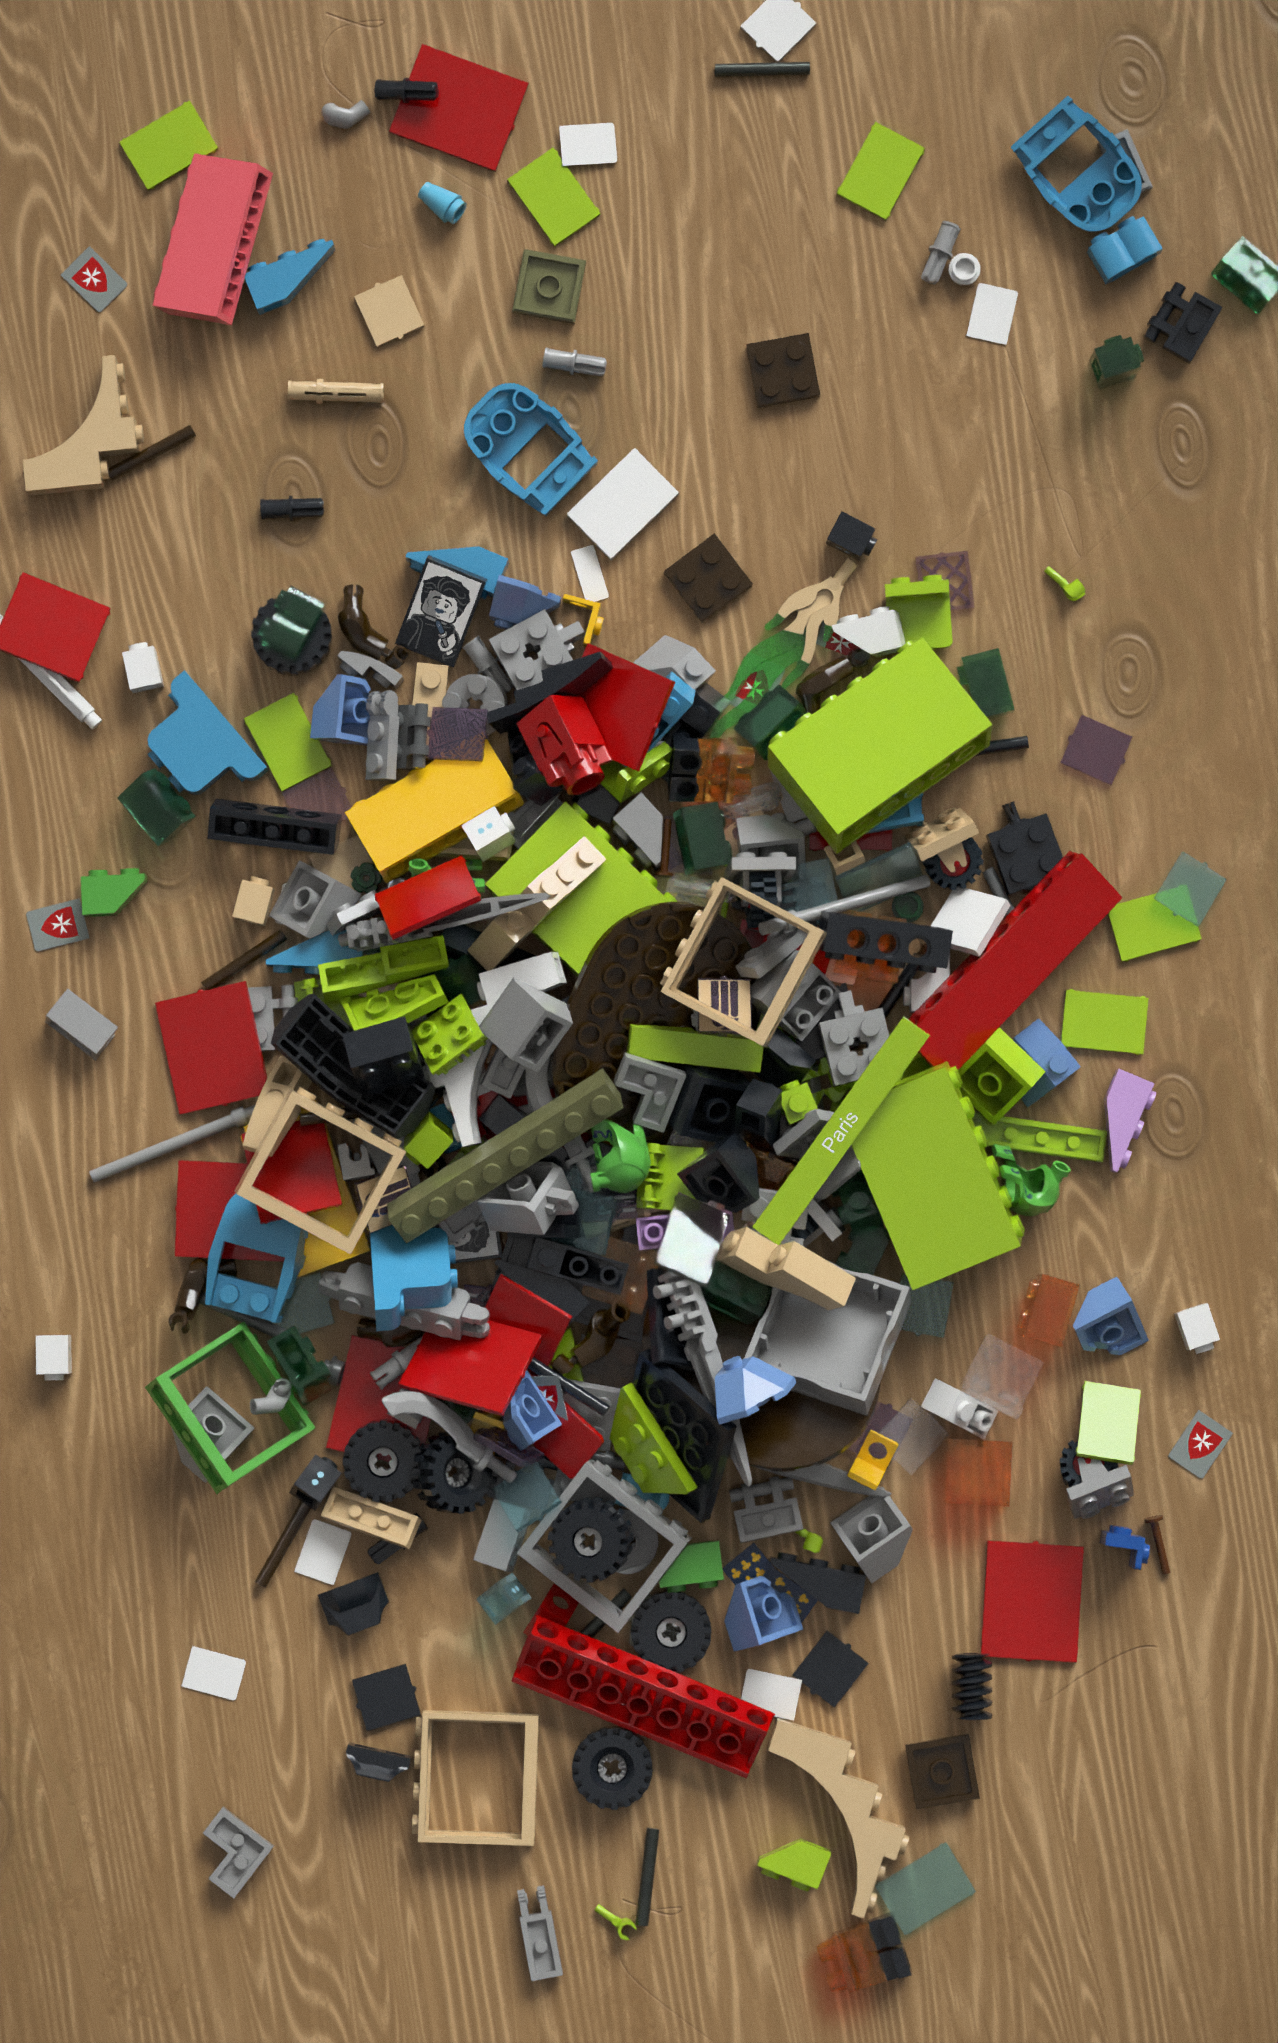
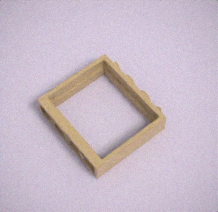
[660,877,827,1048]
[234,1087,406,1254]
[412,1710,539,1846]

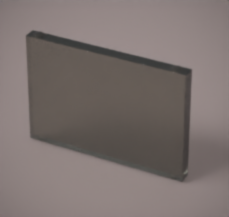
[654,1192,730,1287]

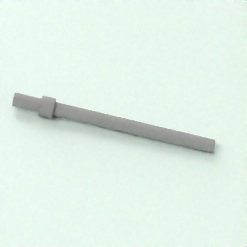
[758,875,930,935]
[89,1104,256,1183]

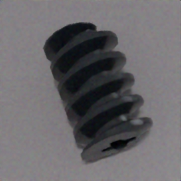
[952,1653,992,1720]

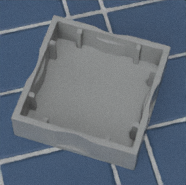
[744,1261,912,1416]

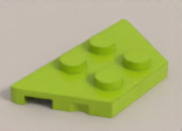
[609,1383,698,1494]

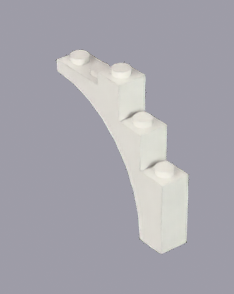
[422,952,567,1147]

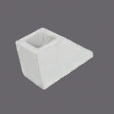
[832,606,906,657]
[921,1378,998,1439]

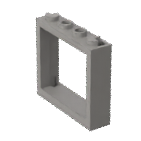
[517,1459,692,1633]

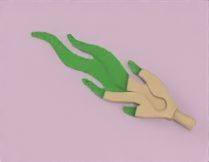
[708,558,857,753]

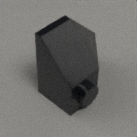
[677,1131,760,1213]

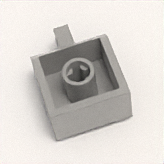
[489,609,586,691]
[818,990,889,1087]
[477,1161,579,1235]

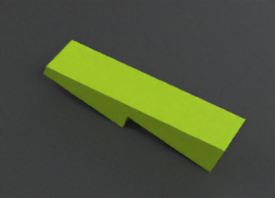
[318,935,449,1004]
[627,1024,763,1072]

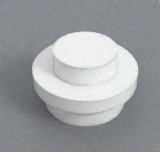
[948,253,980,285]

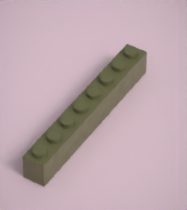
[387,1069,623,1244]

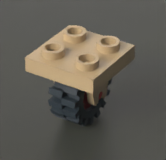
[904,808,984,890]

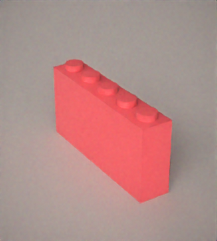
[153,154,273,325]

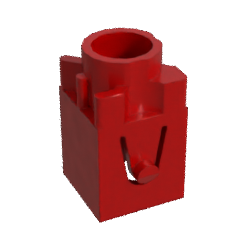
[516,695,612,795]

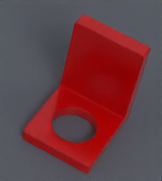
[523,1584,579,1636]

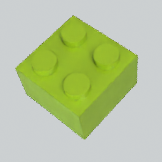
[958,1027,1046,1125]

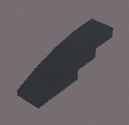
[487,652,613,734]

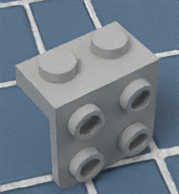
[773,1109,861,1200]

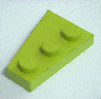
[340,974,449,1031]

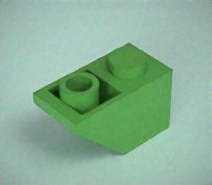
[81,868,148,917]
[659,1540,724,1593]

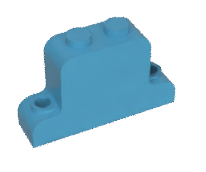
[147,670,269,795]
[370,1212,458,1331]

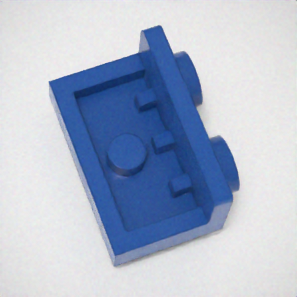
[1099,1525,1150,1570]

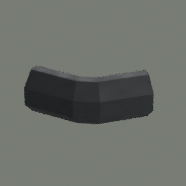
[271,994,436,1139]

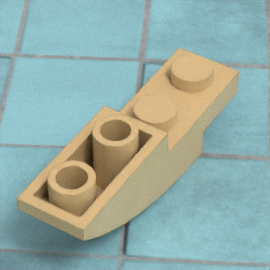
[243,1056,312,1157]

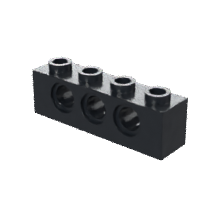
[207,799,342,855]
[819,910,953,973]

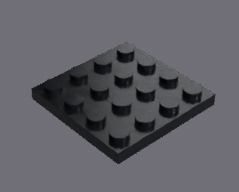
[632,1349,737,1523]

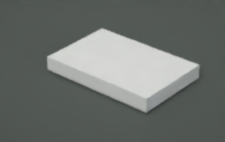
[567,448,679,560]

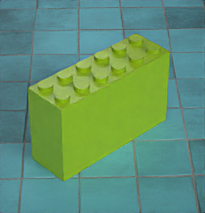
[768,637,993,854]
[485,801,678,977]
[852,1061,1025,1290]

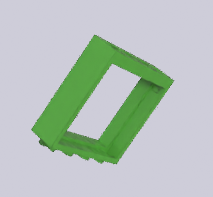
[145,1322,315,1494]

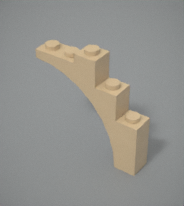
[767,1718,909,1918]

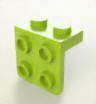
[885,575,953,649]
[600,741,673,803]

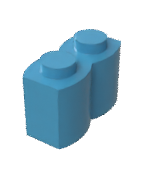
[1087,216,1163,284]

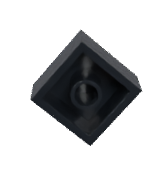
[342,1016,425,1094]
[668,1064,751,1143]

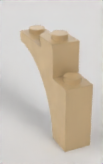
[23,355,144,496]
[467,836,606,971]
[699,1227,856,1310]

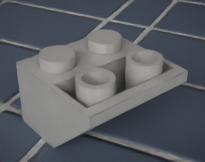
[612,793,663,871]
[750,950,841,1041]
[479,977,573,1073]

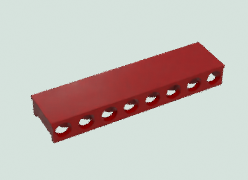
[908,851,1123,1070]
[511,1615,775,1779]

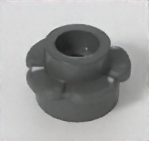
[320,1356,346,1387]

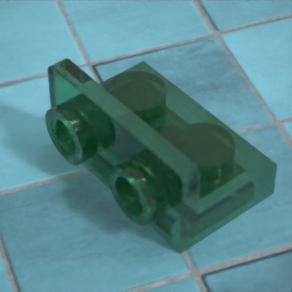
[1211,236,1278,314]

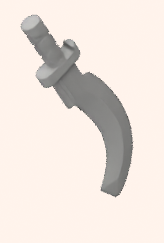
[526,1056,595,1193]
[382,1391,517,1483]

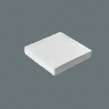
[931,886,1011,957]

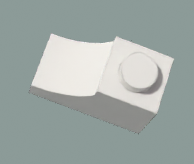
[903,953,950,1013]

